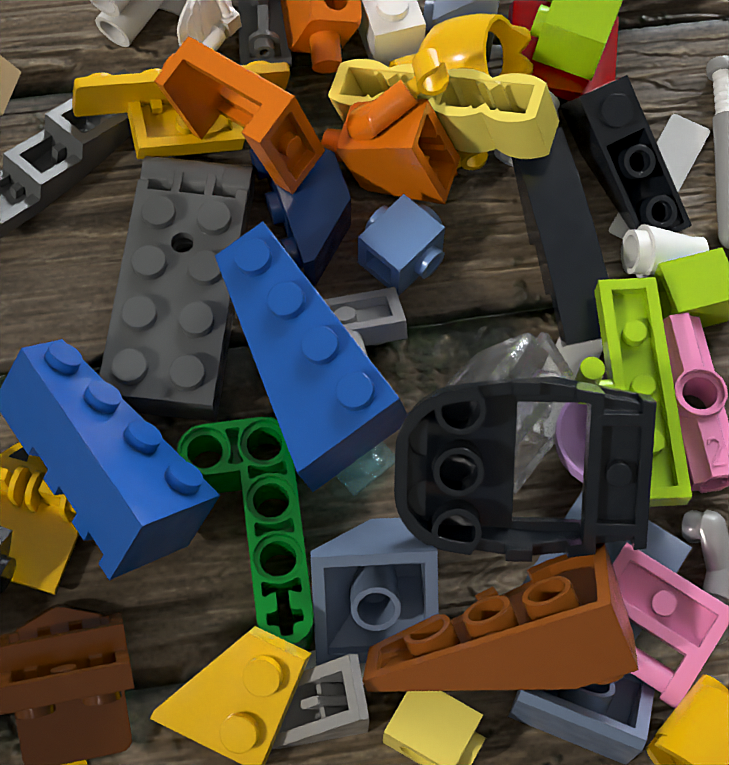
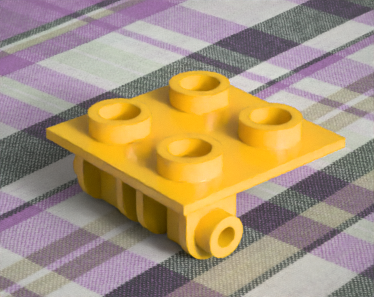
[0,454,79,595]

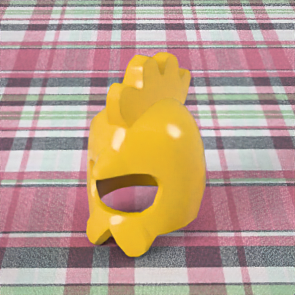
[389,14,533,76]

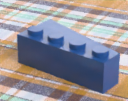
[215,221,407,492]
[0,339,220,580]

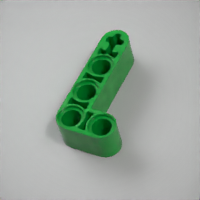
[177,417,315,651]

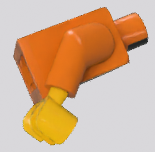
[321,48,488,204]

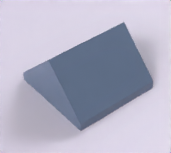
[508,673,655,765]

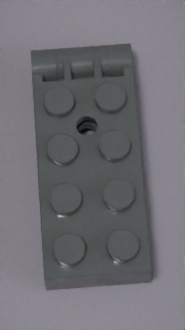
[99,156,255,422]

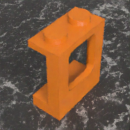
[154,36,325,194]

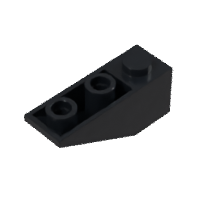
[560,75,692,233]

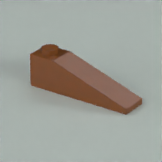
[363,543,639,692]

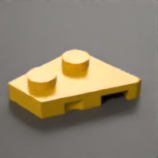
[150,626,311,765]

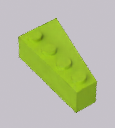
[530,0,623,81]

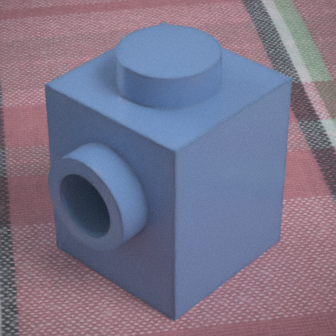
[358,194,445,296]

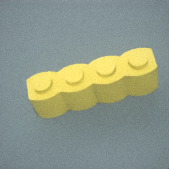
[328,59,559,159]

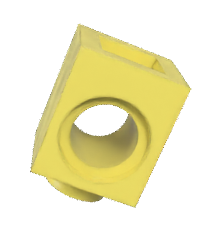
[383,691,486,765]

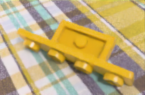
[72,61,290,159]

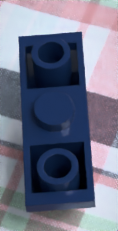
[249,148,351,286]

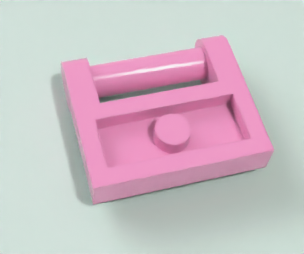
[612,542,729,709]

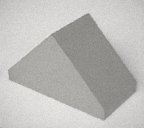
[272,654,369,749]

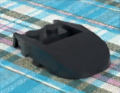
[394,376,657,562]

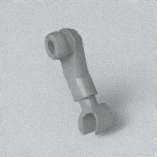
[682,510,729,645]

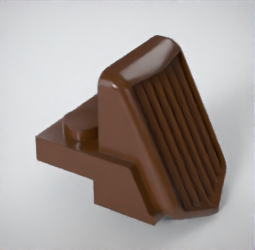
[0,604,134,765]

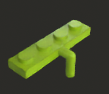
[575,277,692,507]

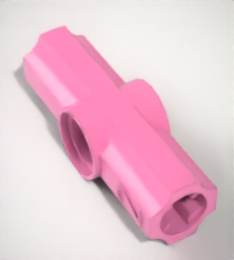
[663,312,729,493]

